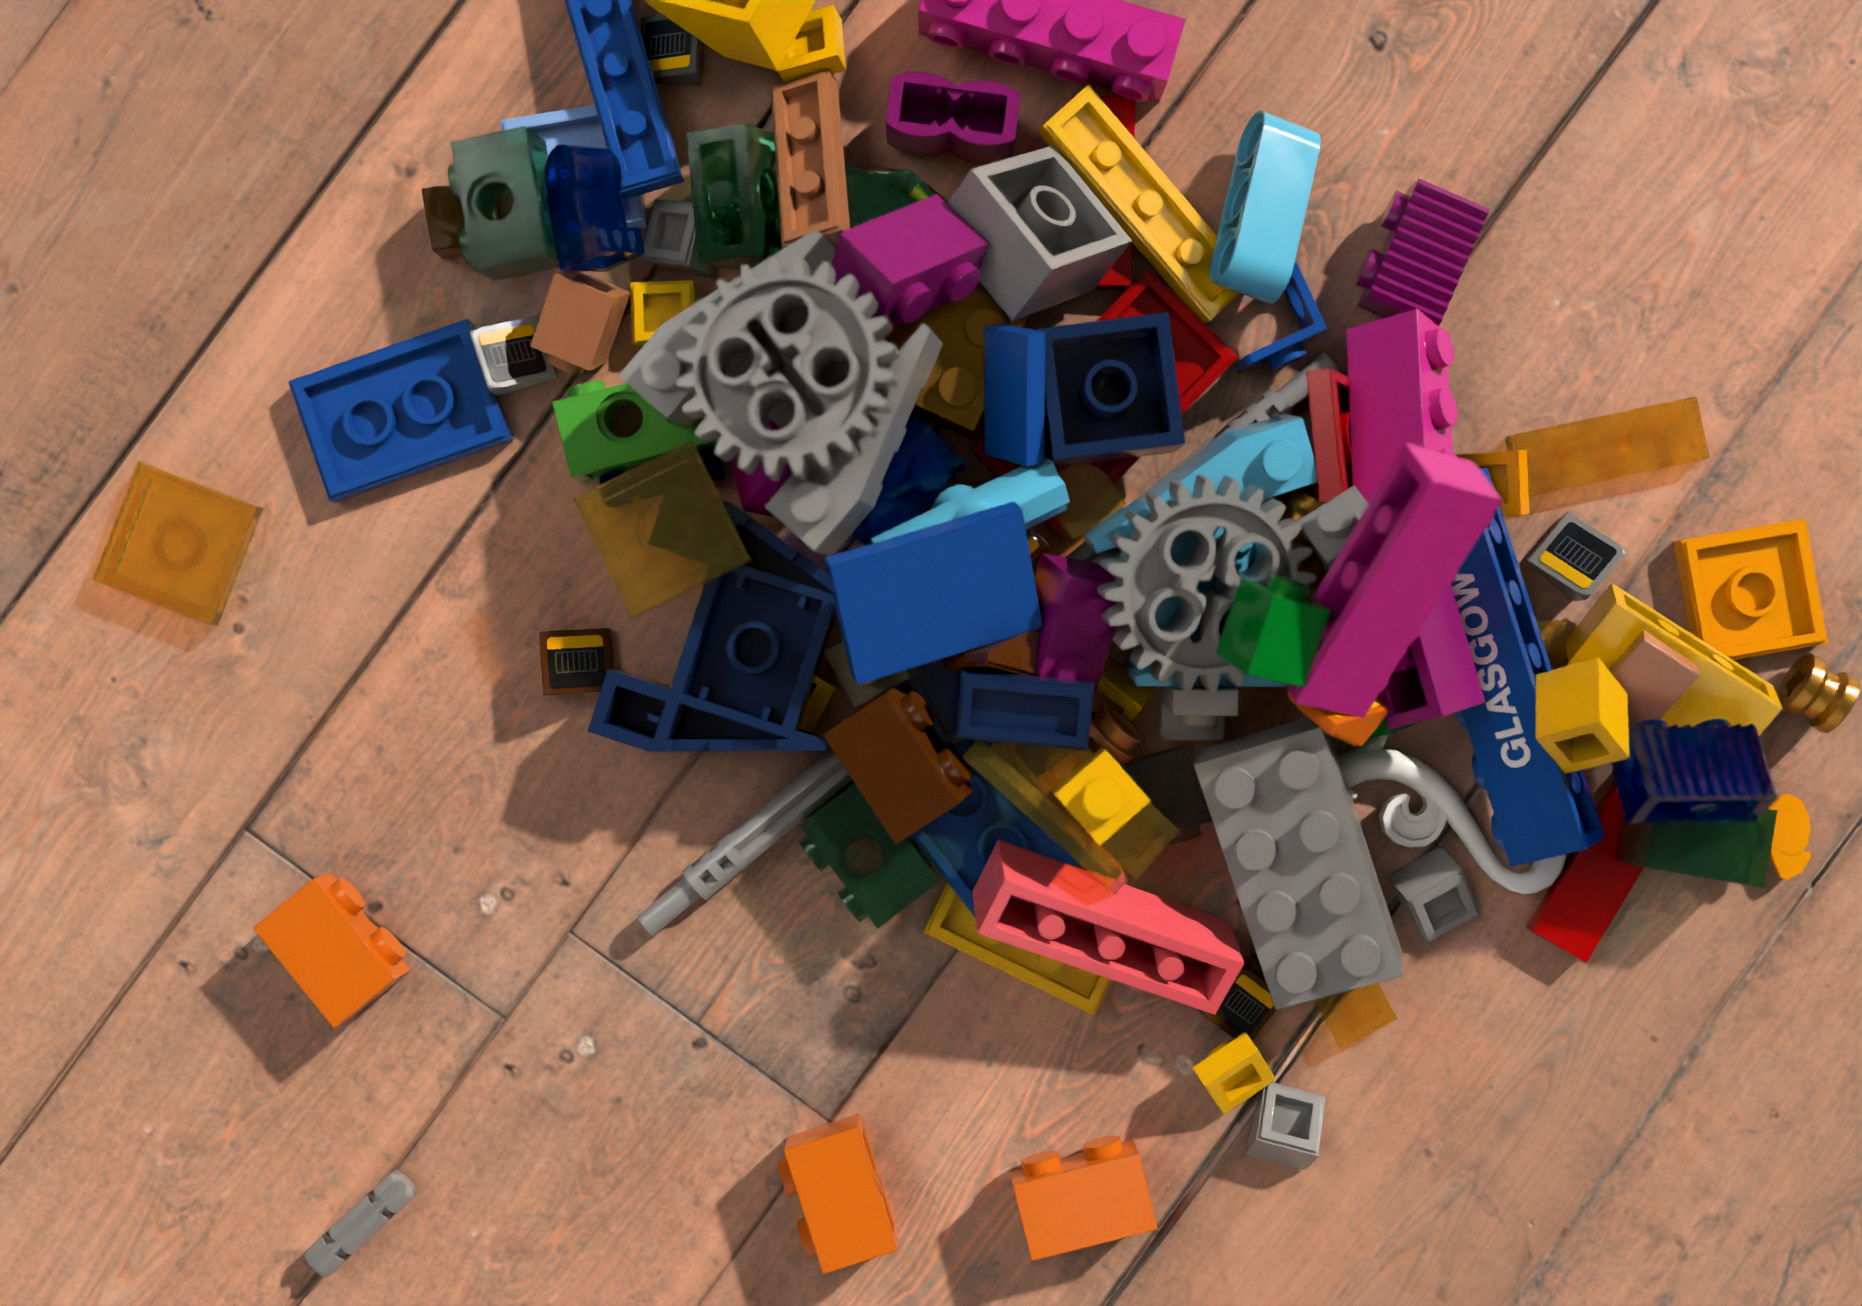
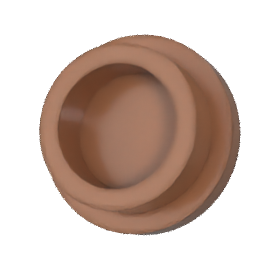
[1088,704,1142,763]

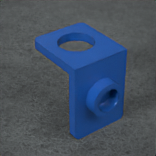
[1236,262,1327,373]

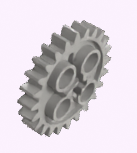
[675,255,899,481]
[1097,474,1316,692]

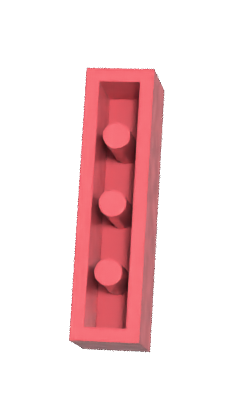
[972,840,1244,1015]

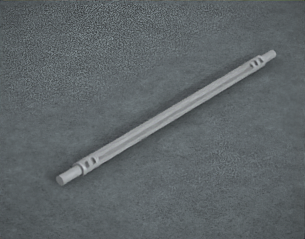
[637,353,1339,936]

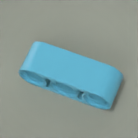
[1209,110,1321,304]

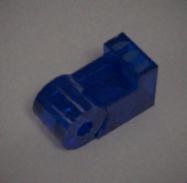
[545,144,645,272]

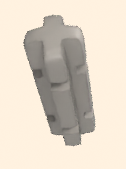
[304,1170,417,1277]

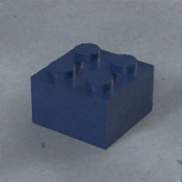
[1036,312,1185,467]

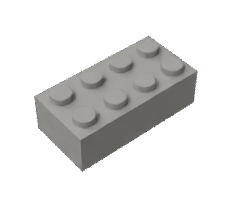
[1194,717,1403,1010]

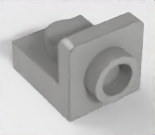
[1159,686,1238,741]

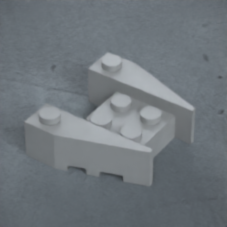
[619,229,943,556]

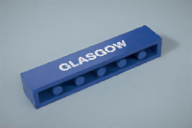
[1451,468,1605,867]

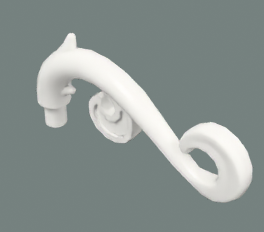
[1338,735,1566,895]

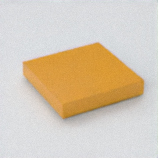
[1673,518,1828,660]

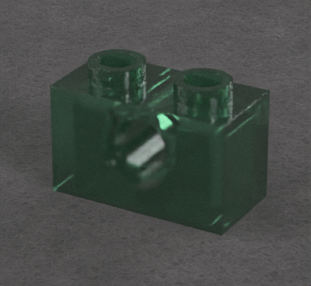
[686,123,783,270]
[448,126,567,281]
[799,782,940,929]

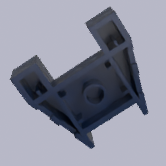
[588,482,837,752]

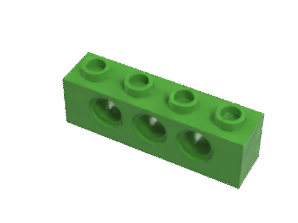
[552,381,720,483]

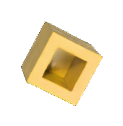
[1536,657,1629,774]
[1052,747,1151,846]

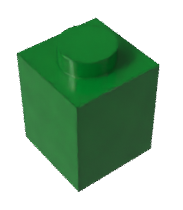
[1216,574,1331,687]

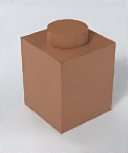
[530,268,631,374]

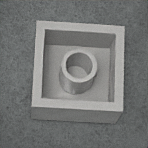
[947,145,1132,321]

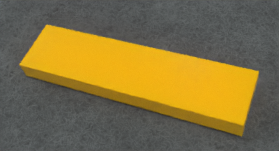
[1037,85,1239,323]

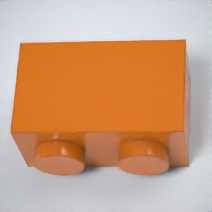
[253,873,411,1029]
[777,1113,898,1275]
[1010,1135,1158,1261]

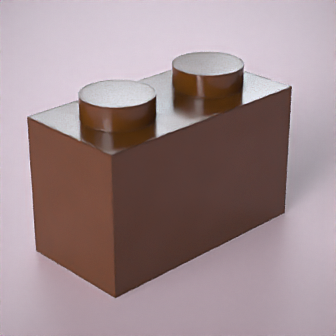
[823,682,974,844]

